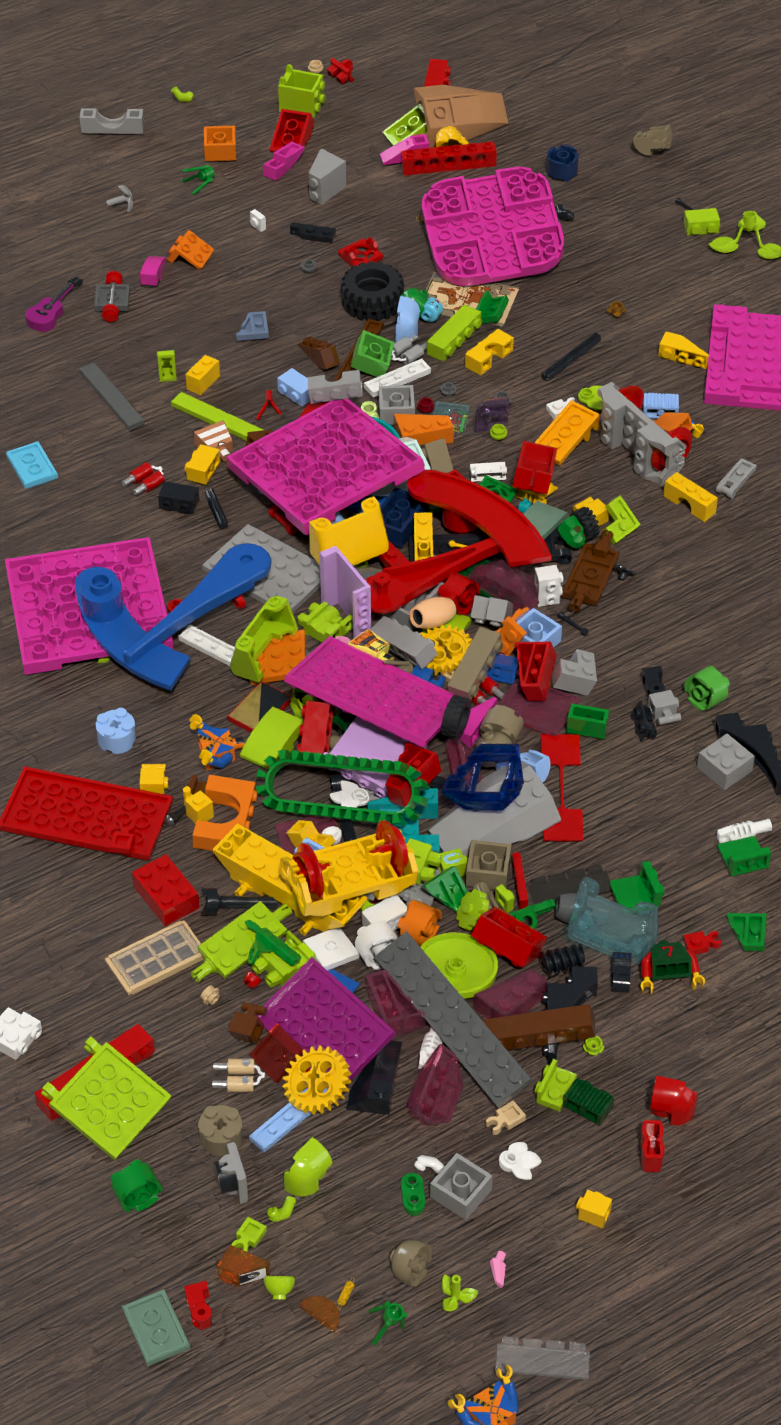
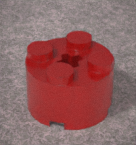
[437,572,480,615]

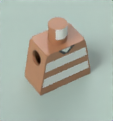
[194,420,233,462]

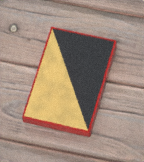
[227,681,292,733]

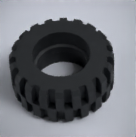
[341,261,404,321]

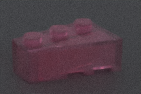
[474,968,548,1019]
[365,969,425,1036]

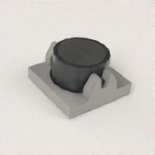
[213,1142,248,1204]

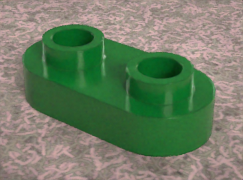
[401,1173,425,1216]

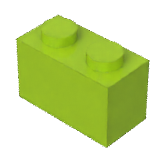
[683,208,720,236]

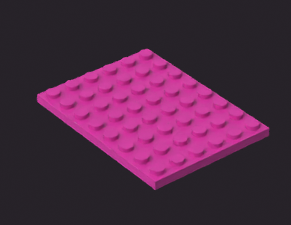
[284,636,455,748]

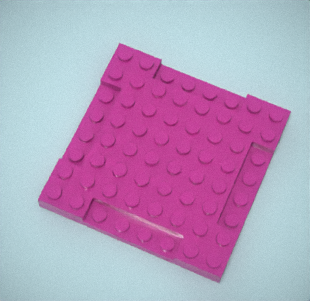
[704,304,781,410]
[226,398,425,535]
[5,537,174,675]

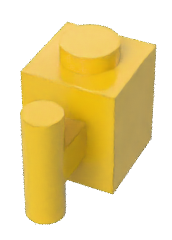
[573,497,609,526]
[140,764,169,794]
[183,786,214,824]

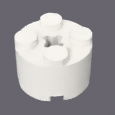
[355,920,398,970]

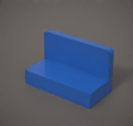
[487,654,519,685]

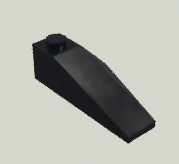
[347,1040,402,1115]

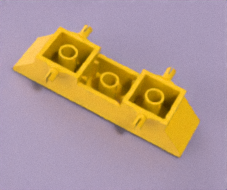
[213,823,368,936]

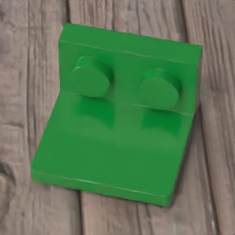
[717,836,771,877]

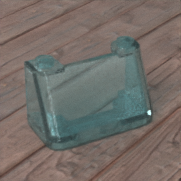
[568,876,658,964]

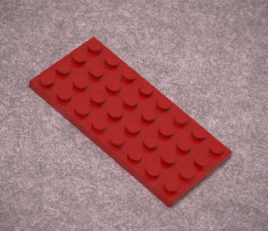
[0,766,174,861]

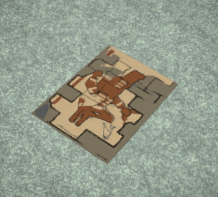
[426,272,519,326]

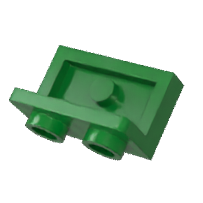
[476,290,509,324]

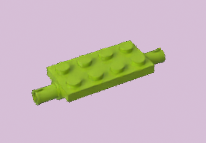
[191,901,292,983]

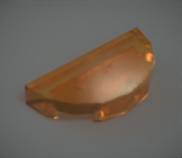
[300,1296,340,1333]

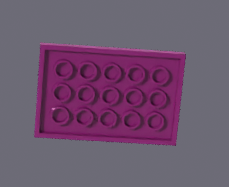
[257,957,396,1088]

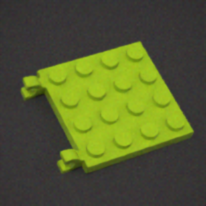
[41,1036,172,1161]

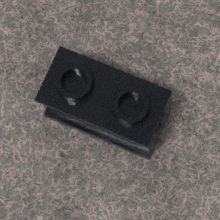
[158,481,200,514]

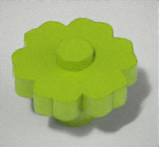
[456,889,489,931]

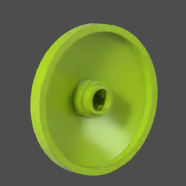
[420,932,498,999]

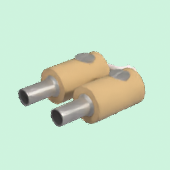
[212,1058,265,1092]

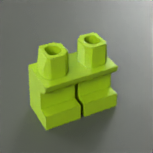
[401,838,442,885]

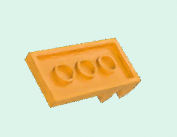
[535,400,600,465]

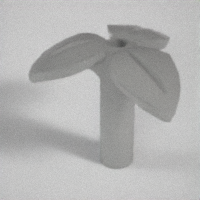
[107,185,134,212]

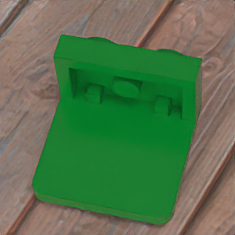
[609,861,665,914]

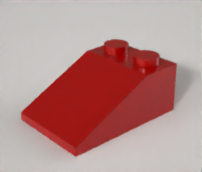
[269,109,315,152]

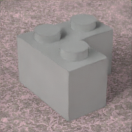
[470,595,514,628]
[552,649,597,696]

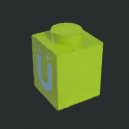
[437,848,468,876]

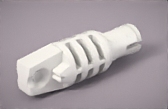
[717,819,772,843]
[418,1027,443,1072]

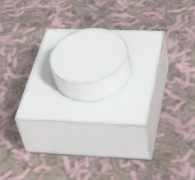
[250,209,266,232]

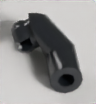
[555,204,574,221]

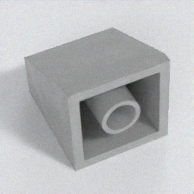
[309,149,346,205]

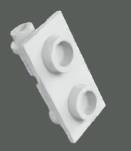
[470,462,507,482]

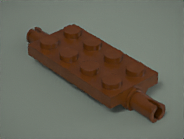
[562,530,620,612]

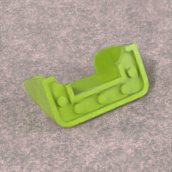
[230,596,298,682]

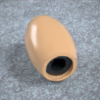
[410,597,456,629]

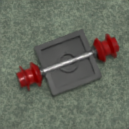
[94,271,130,322]

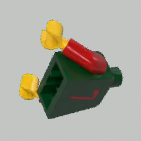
[641,940,705,994]

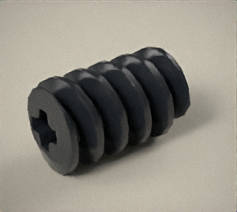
[539,943,585,977]

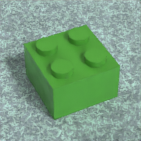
[350,330,394,377]

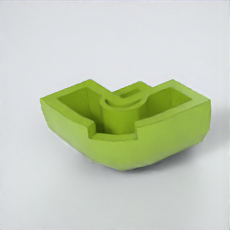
[284,1137,333,1197]

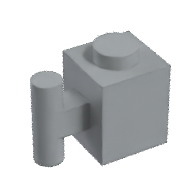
[648,690,681,725]

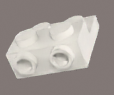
[0,1007,42,1060]

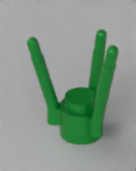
[182,165,215,195]
[368,1301,408,1346]

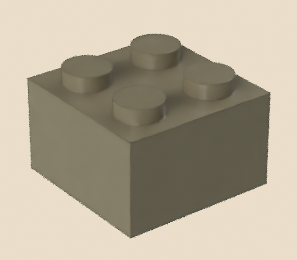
[466,840,512,890]

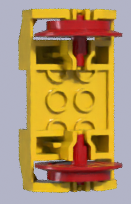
[279,820,418,917]

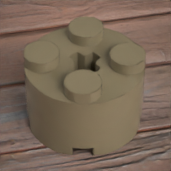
[479,705,524,745]
[198,1105,243,1156]

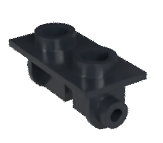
[632,700,657,742]

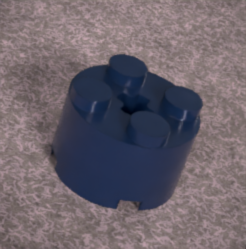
[547,145,579,182]

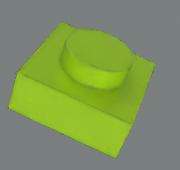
[495,884,515,913]

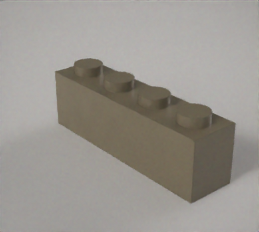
[447,627,503,701]

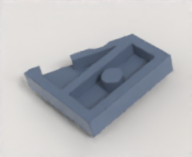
[236,311,269,341]

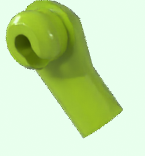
[171,86,194,102]
[267,1196,296,1222]

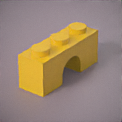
[465,329,514,376]
[664,472,718,522]

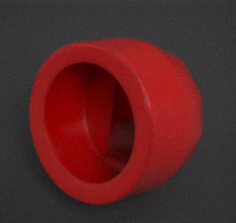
[244,970,262,988]

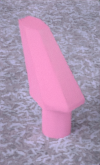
[490,1251,506,1288]

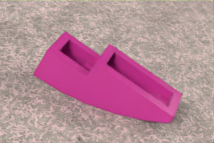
[263,142,305,181]
[140,256,167,286]

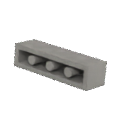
[370,616,438,669]

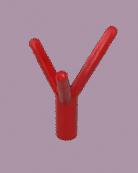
[256,390,282,420]

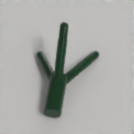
[332,715,353,736]

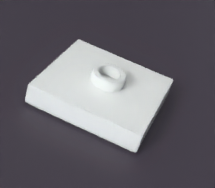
[303,928,359,970]

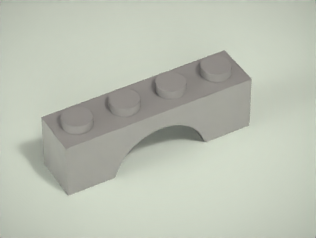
[80,108,144,134]

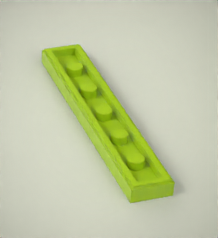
[171,392,263,441]

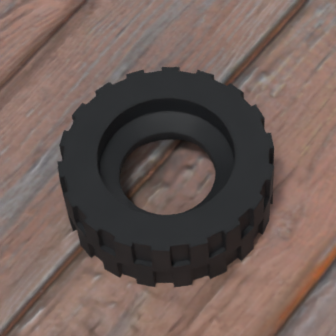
[441,695,471,740]

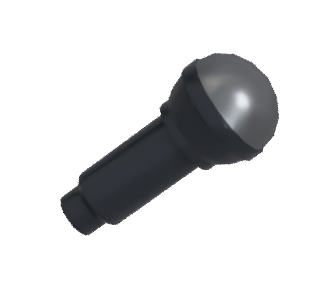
[165,806,186,827]

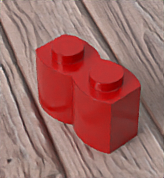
[640,1120,665,1172]

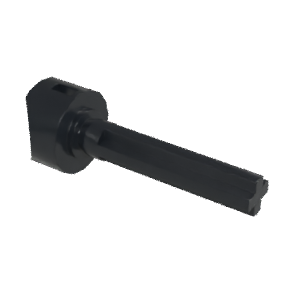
[200,888,278,915]

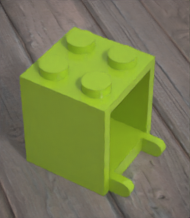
[278,64,326,118]

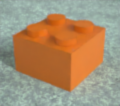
[204,126,236,161]

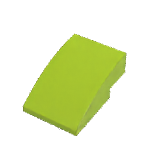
[240,707,304,770]

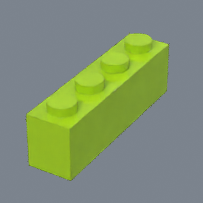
[427,304,482,362]

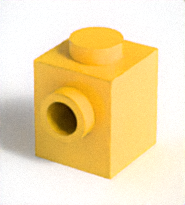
[576,1190,612,1228]

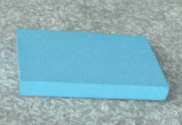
[6,441,58,489]

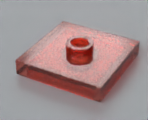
[249,1023,304,1083]

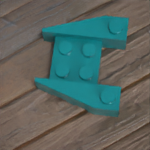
[368,788,440,853]

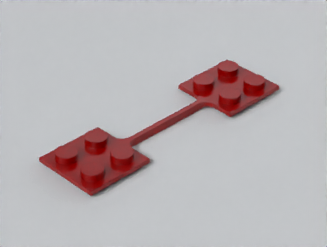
[541,734,584,841]

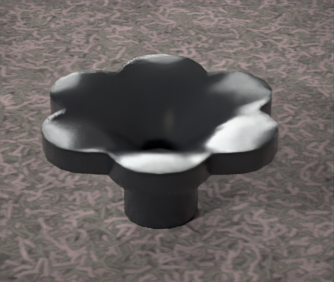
[614,565,636,580]

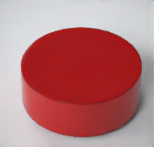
[231,594,246,610]

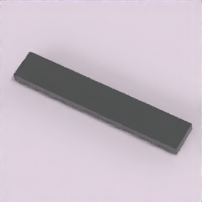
[79,362,144,431]

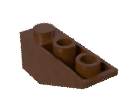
[298,337,340,370]

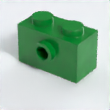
[567,703,609,739]

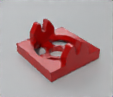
[338,237,383,267]

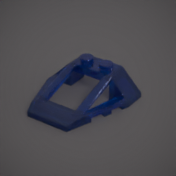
[442,744,524,811]

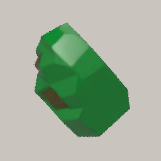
[558,515,585,548]

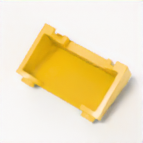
[309,496,389,566]

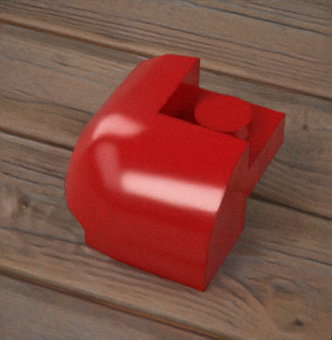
[650,1075,698,1126]

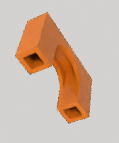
[193,775,258,851]

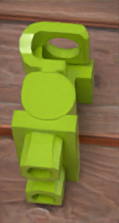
[297,601,353,642]
[252,930,316,988]

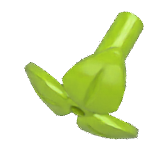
[441,1275,478,1311]

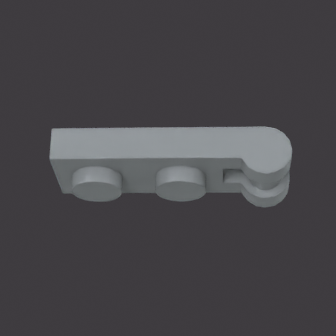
[716,458,757,499]

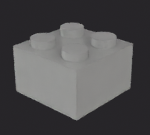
[379,385,415,425]
[697,734,755,790]
[430,1153,493,1220]

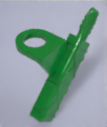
[508,899,556,929]
[245,920,301,966]

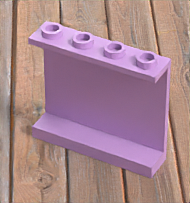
[320,546,371,639]
[324,716,427,798]

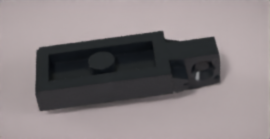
[290,223,336,243]

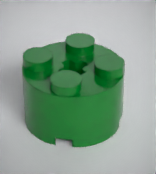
[110,1159,163,1213]

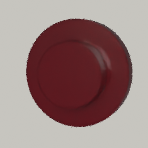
[417,397,435,413]

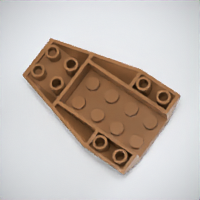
[413,85,508,148]

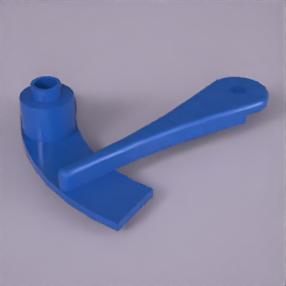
[75,543,272,691]

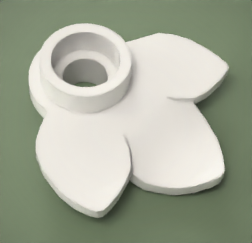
[330,781,369,808]
[499,1142,542,1180]

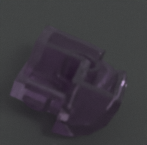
[474,397,510,432]

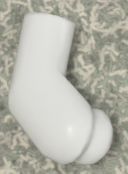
[414,1155,445,1174]

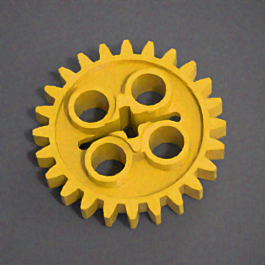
[420,625,472,676]
[282,1045,352,1115]

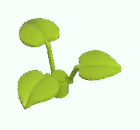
[709,211,781,259]

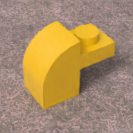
[286,820,335,848]

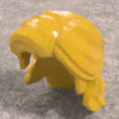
[435,126,469,147]

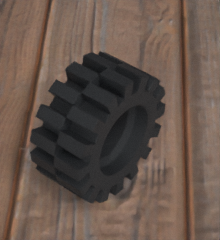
[569,507,600,542]

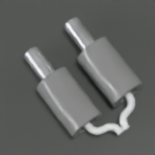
[391,334,427,365]

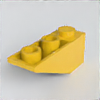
[658,332,709,369]

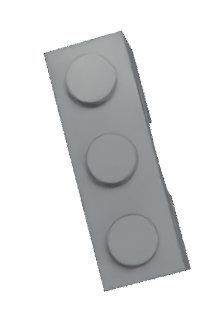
[308,370,363,404]

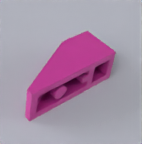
[450,697,497,749]

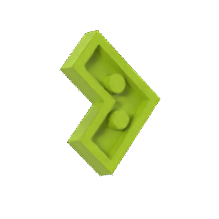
[603,495,641,544]

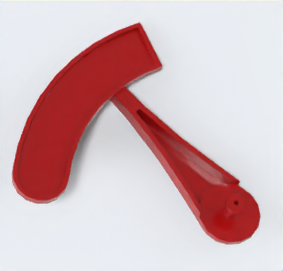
[365,470,552,614]

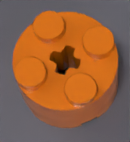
[397,900,442,946]

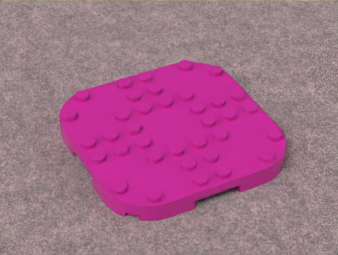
[422,167,564,286]

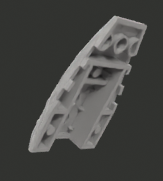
[429,759,561,857]

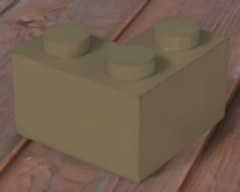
[419,438,453,473]

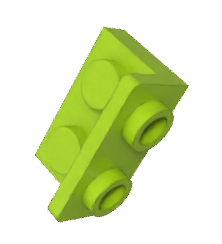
[534,1059,577,1112]

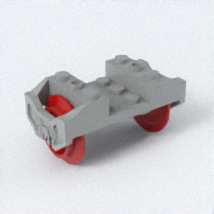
[598,382,692,486]

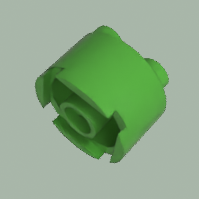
[684,665,730,711]

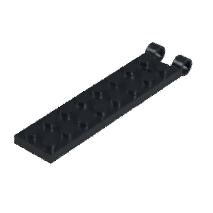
[409,530,572,564]

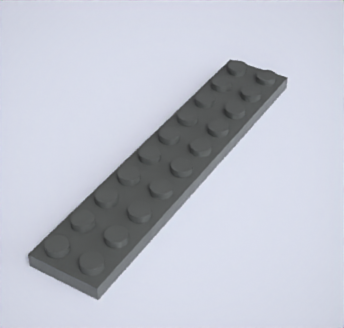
[374,931,532,1108]

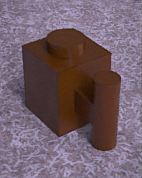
[228,1002,267,1044]

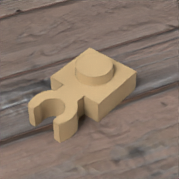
[486,1100,526,1135]

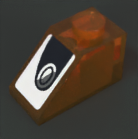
[217,1245,271,1286]

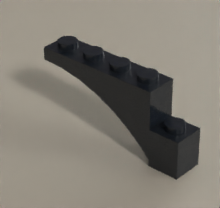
[714,712,781,796]
[543,966,598,1065]

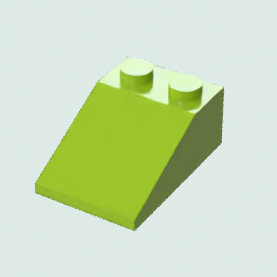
[383,104,428,146]

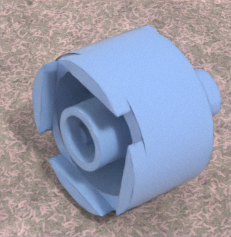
[96,708,136,754]

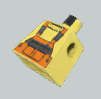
[348,629,394,661]

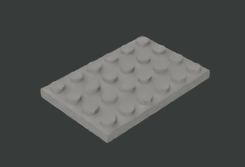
[202,524,321,613]

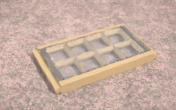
[105,920,204,995]

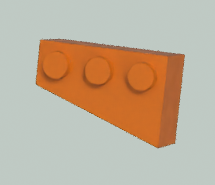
[394,414,454,445]

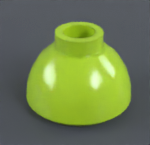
[264,1276,295,1299]

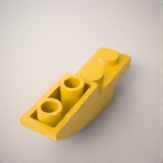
[414,513,433,561]

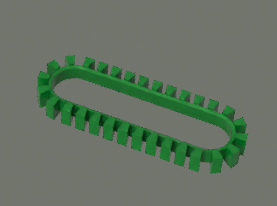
[256,750,429,827]

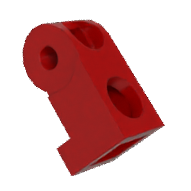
[184,1281,212,1330]

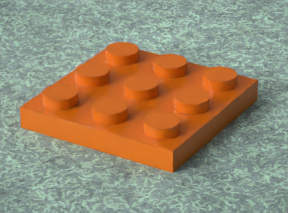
[250,630,307,685]

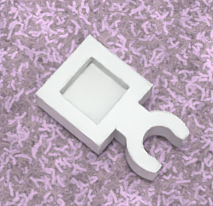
[546,397,575,419]

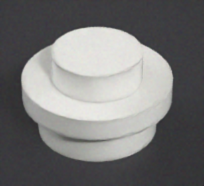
[322,826,342,845]

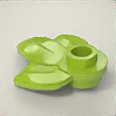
[578,386,602,410]

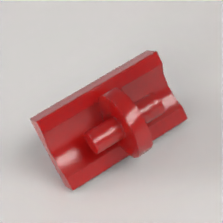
[327,58,354,84]

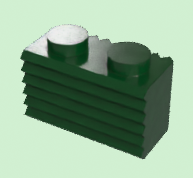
[563,1078,614,1126]

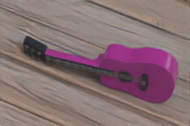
[25,277,83,332]

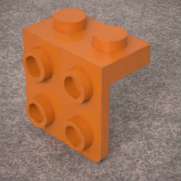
[167,229,214,269]
[496,607,530,656]

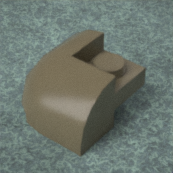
[633,125,672,155]

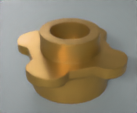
[606,301,626,317]

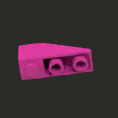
[380,134,429,165]

